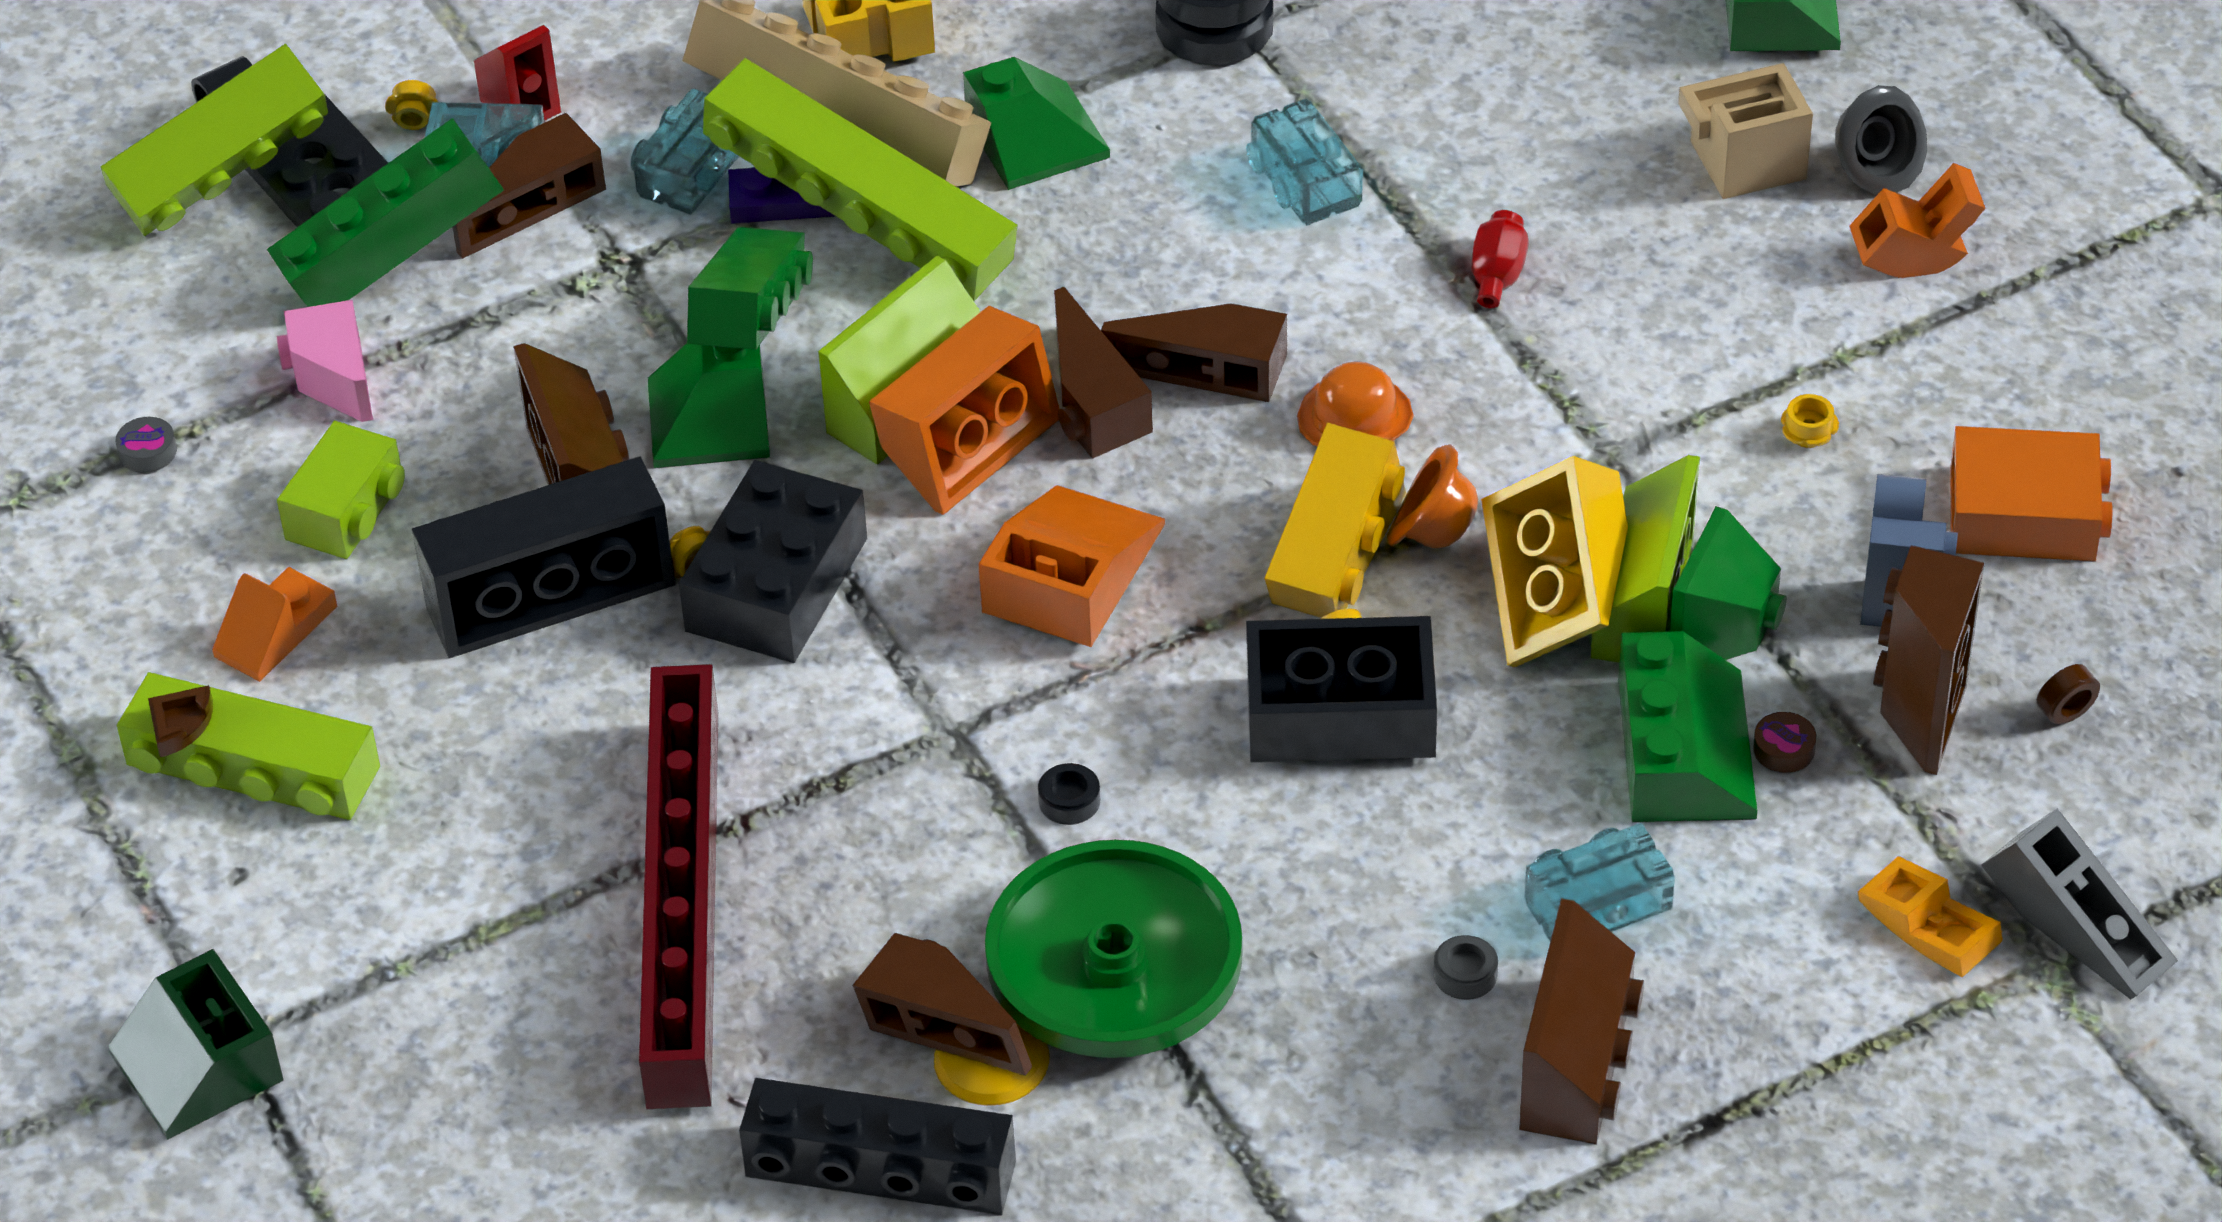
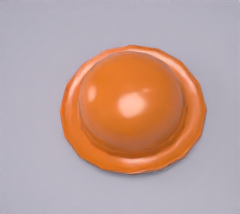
[1297,361,1414,446]
[1387,444,1478,549]

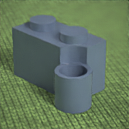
[1860,474,1958,627]

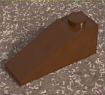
[452,113,606,259]
[1054,287,1153,459]
[1101,303,1287,402]
[852,933,1032,1076]

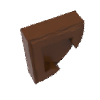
[148,685,213,757]

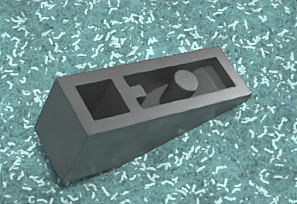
[1981,808,2178,1000]

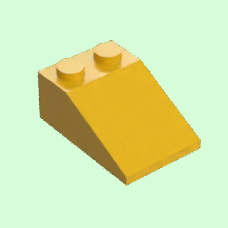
[1481,456,1628,667]

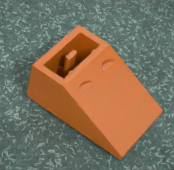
[979,485,1165,647]

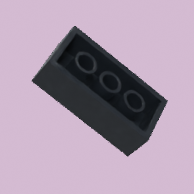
[411,456,675,658]

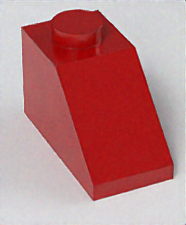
[474,25,561,136]

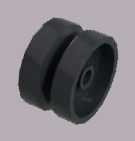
[1155,0,1274,65]

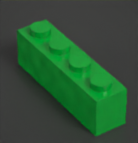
[267,118,504,307]
[687,227,813,350]

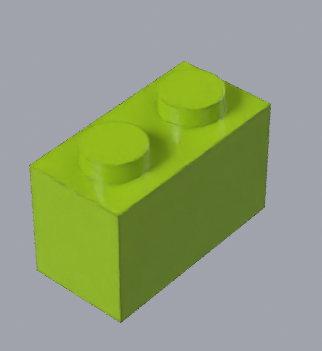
[277,420,405,559]

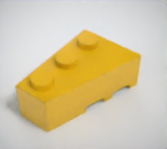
[1264,422,1406,618]

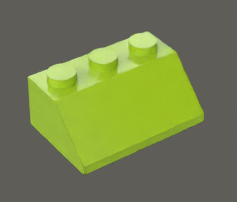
[818,255,981,465]
[1591,455,1700,663]

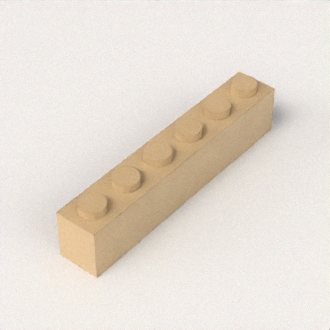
[682,0,992,187]

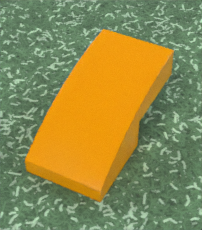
[1858,856,2003,978]

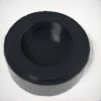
[1038,763,1101,825]

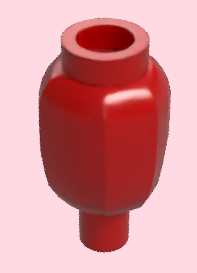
[1472,210,1529,308]

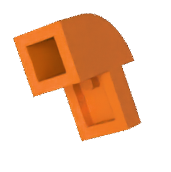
[1849,163,1986,278]

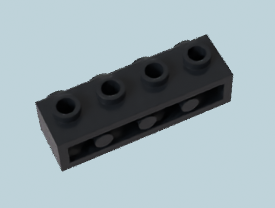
[739,1078,1016,1215]

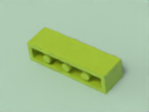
[100,43,328,236]
[116,672,380,820]

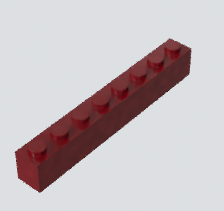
[639,664,719,1110]

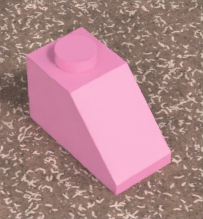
[276,300,373,422]

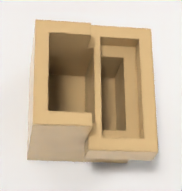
[1678,63,1813,199]

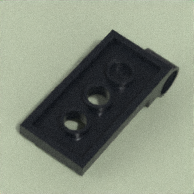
[191,56,388,227]

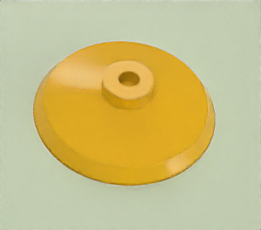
[934,1024,1050,1105]

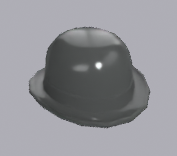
[1835,85,1928,194]

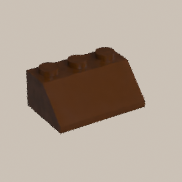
[513,343,629,485]
[1873,545,1984,775]
[1519,898,1644,1144]

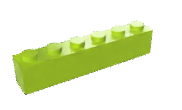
[703,58,1018,301]

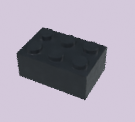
[679,460,867,663]
[1246,616,1437,763]

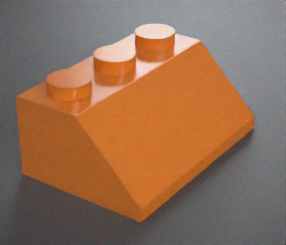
[869,306,1060,515]

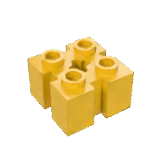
[802,0,935,62]

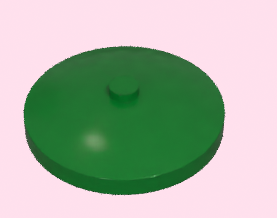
[985,839,1243,1058]

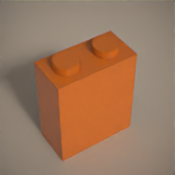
[1950,426,2113,561]

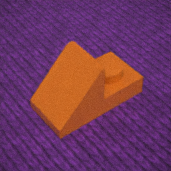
[212,567,338,682]

